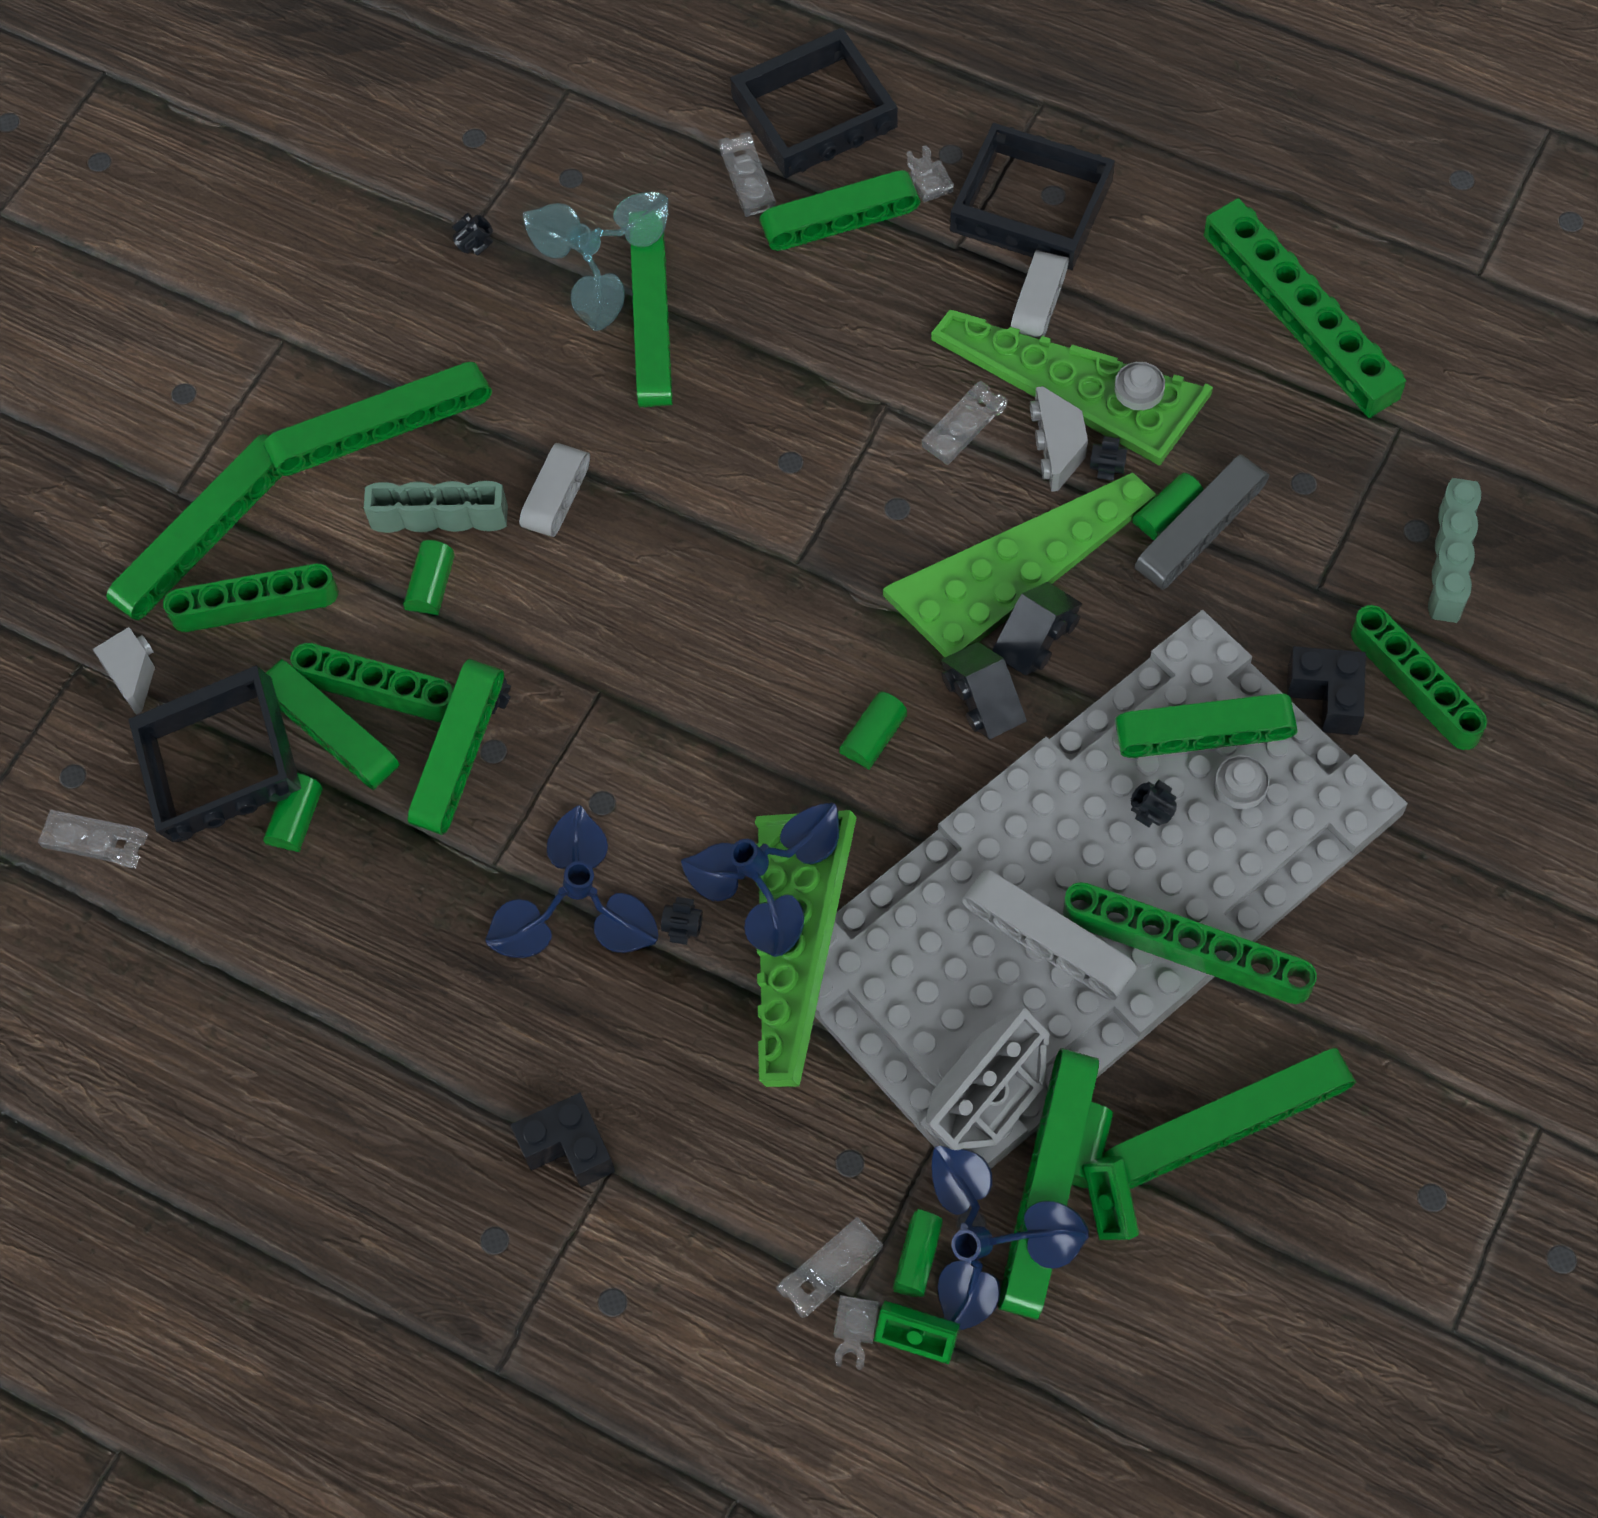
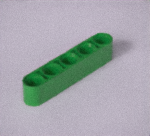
[759,170,920,251]
[163,564,339,632]
[1351,605,1487,750]
[290,643,453,722]
[266,659,400,790]
[407,659,504,835]
[1115,694,1298,758]

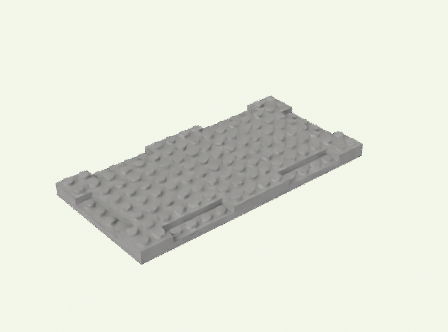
[815,609,1408,1169]

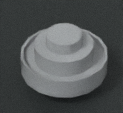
[1114,362,1165,410]
[1215,755,1270,809]

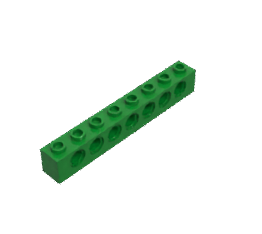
[1204,198,1406,418]

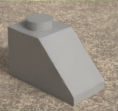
[93,627,155,715]

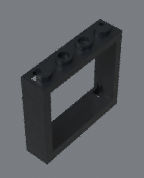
[730,27,898,179]
[950,123,1115,271]
[128,665,302,842]

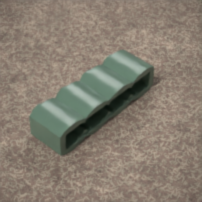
[1428,478,1481,623]
[363,481,508,533]

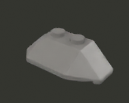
[925,1007,1050,1150]

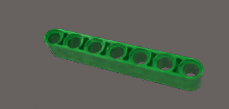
[629,210,673,408]
[263,362,492,476]
[106,434,282,620]
[1063,882,1317,1004]
[998,1048,1099,1320]
[1103,1048,1356,1189]

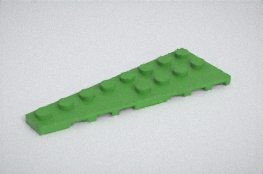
[931,309,1213,466]
[883,473,1157,657]
[755,810,857,1087]

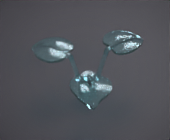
[523,192,669,331]

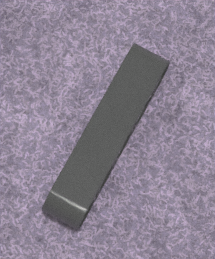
[1134,454,1269,590]

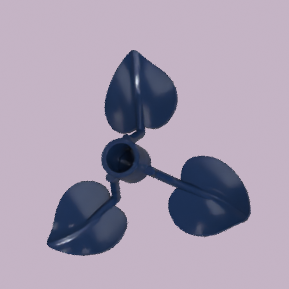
[681,803,839,957]
[485,805,658,958]
[932,1146,1089,1330]

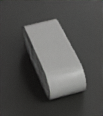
[1011,250,1069,339]
[519,443,590,537]

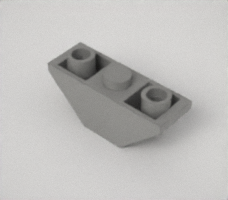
[1030,386,1088,492]

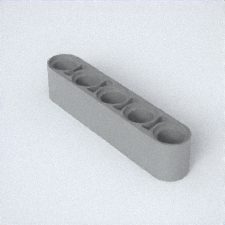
[962,870,1137,1000]

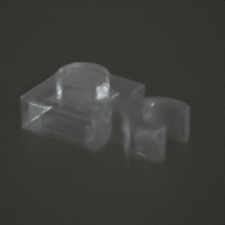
[907,145,953,203]
[834,1295,879,1370]

